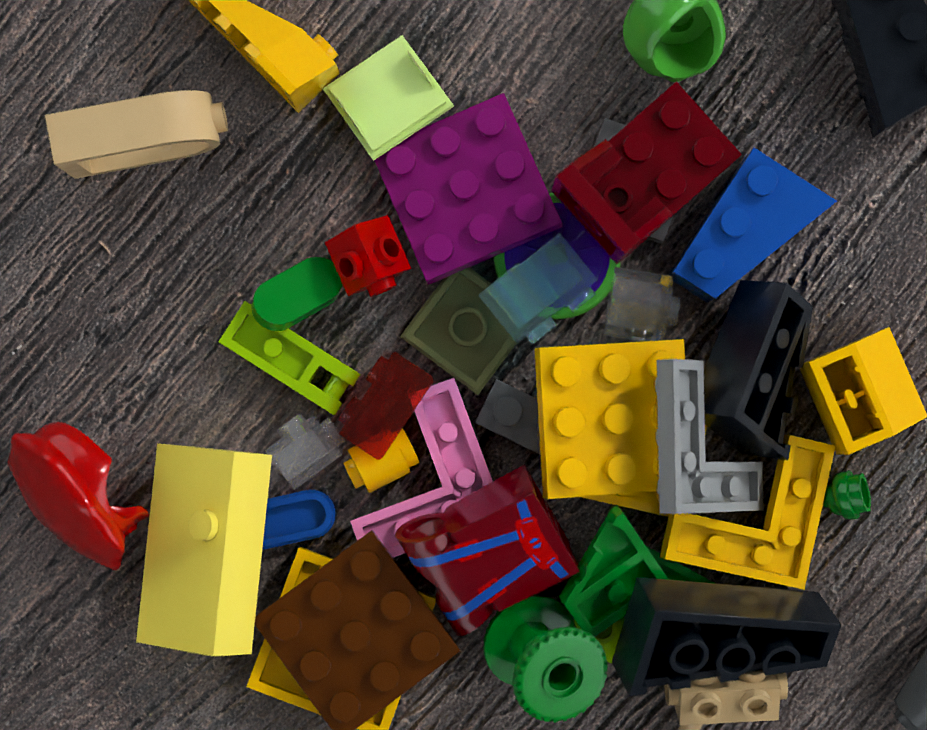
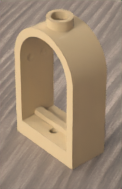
[45,90,228,179]

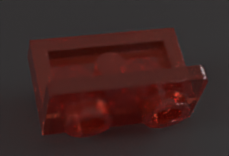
[338,351,434,460]

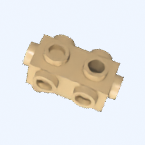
[664,670,788,730]

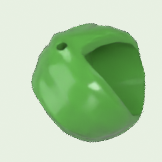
[623,0,726,82]

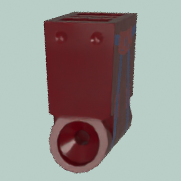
[395,464,580,636]

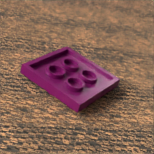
[374,93,562,285]

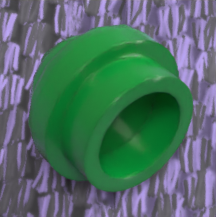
[823,470,871,520]

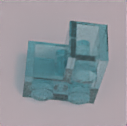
[478,233,598,344]

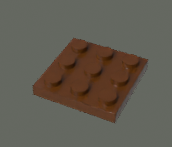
[255,529,460,730]

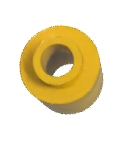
[343,428,419,493]

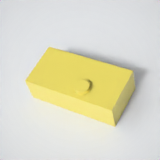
[136,443,272,657]

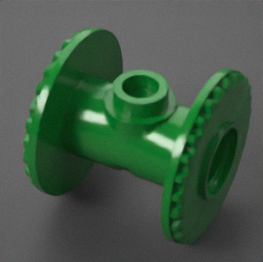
[483,594,608,722]

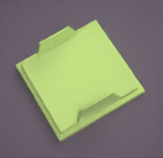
[323,35,454,161]

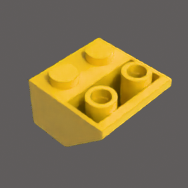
[800,327,927,455]

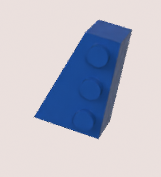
[667,148,837,303]

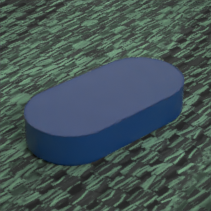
[263,489,337,549]

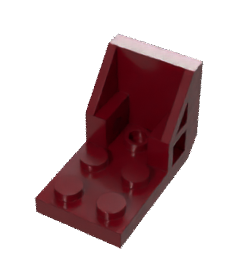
[551,81,742,265]

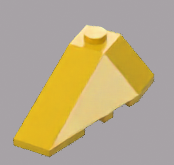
[188,0,340,113]

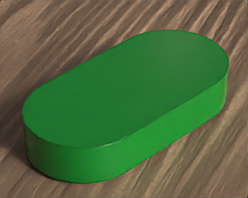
[251,257,342,331]

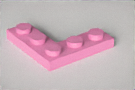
[350,378,493,558]

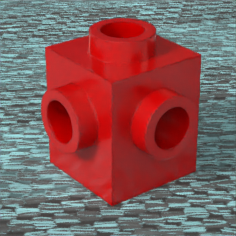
[324,215,412,297]

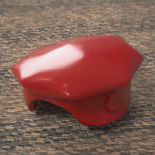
[7,422,150,570]

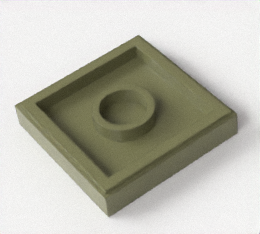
[400,267,536,395]

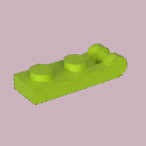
[218,301,361,415]

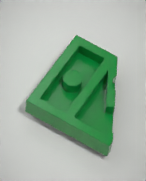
[559,505,669,637]

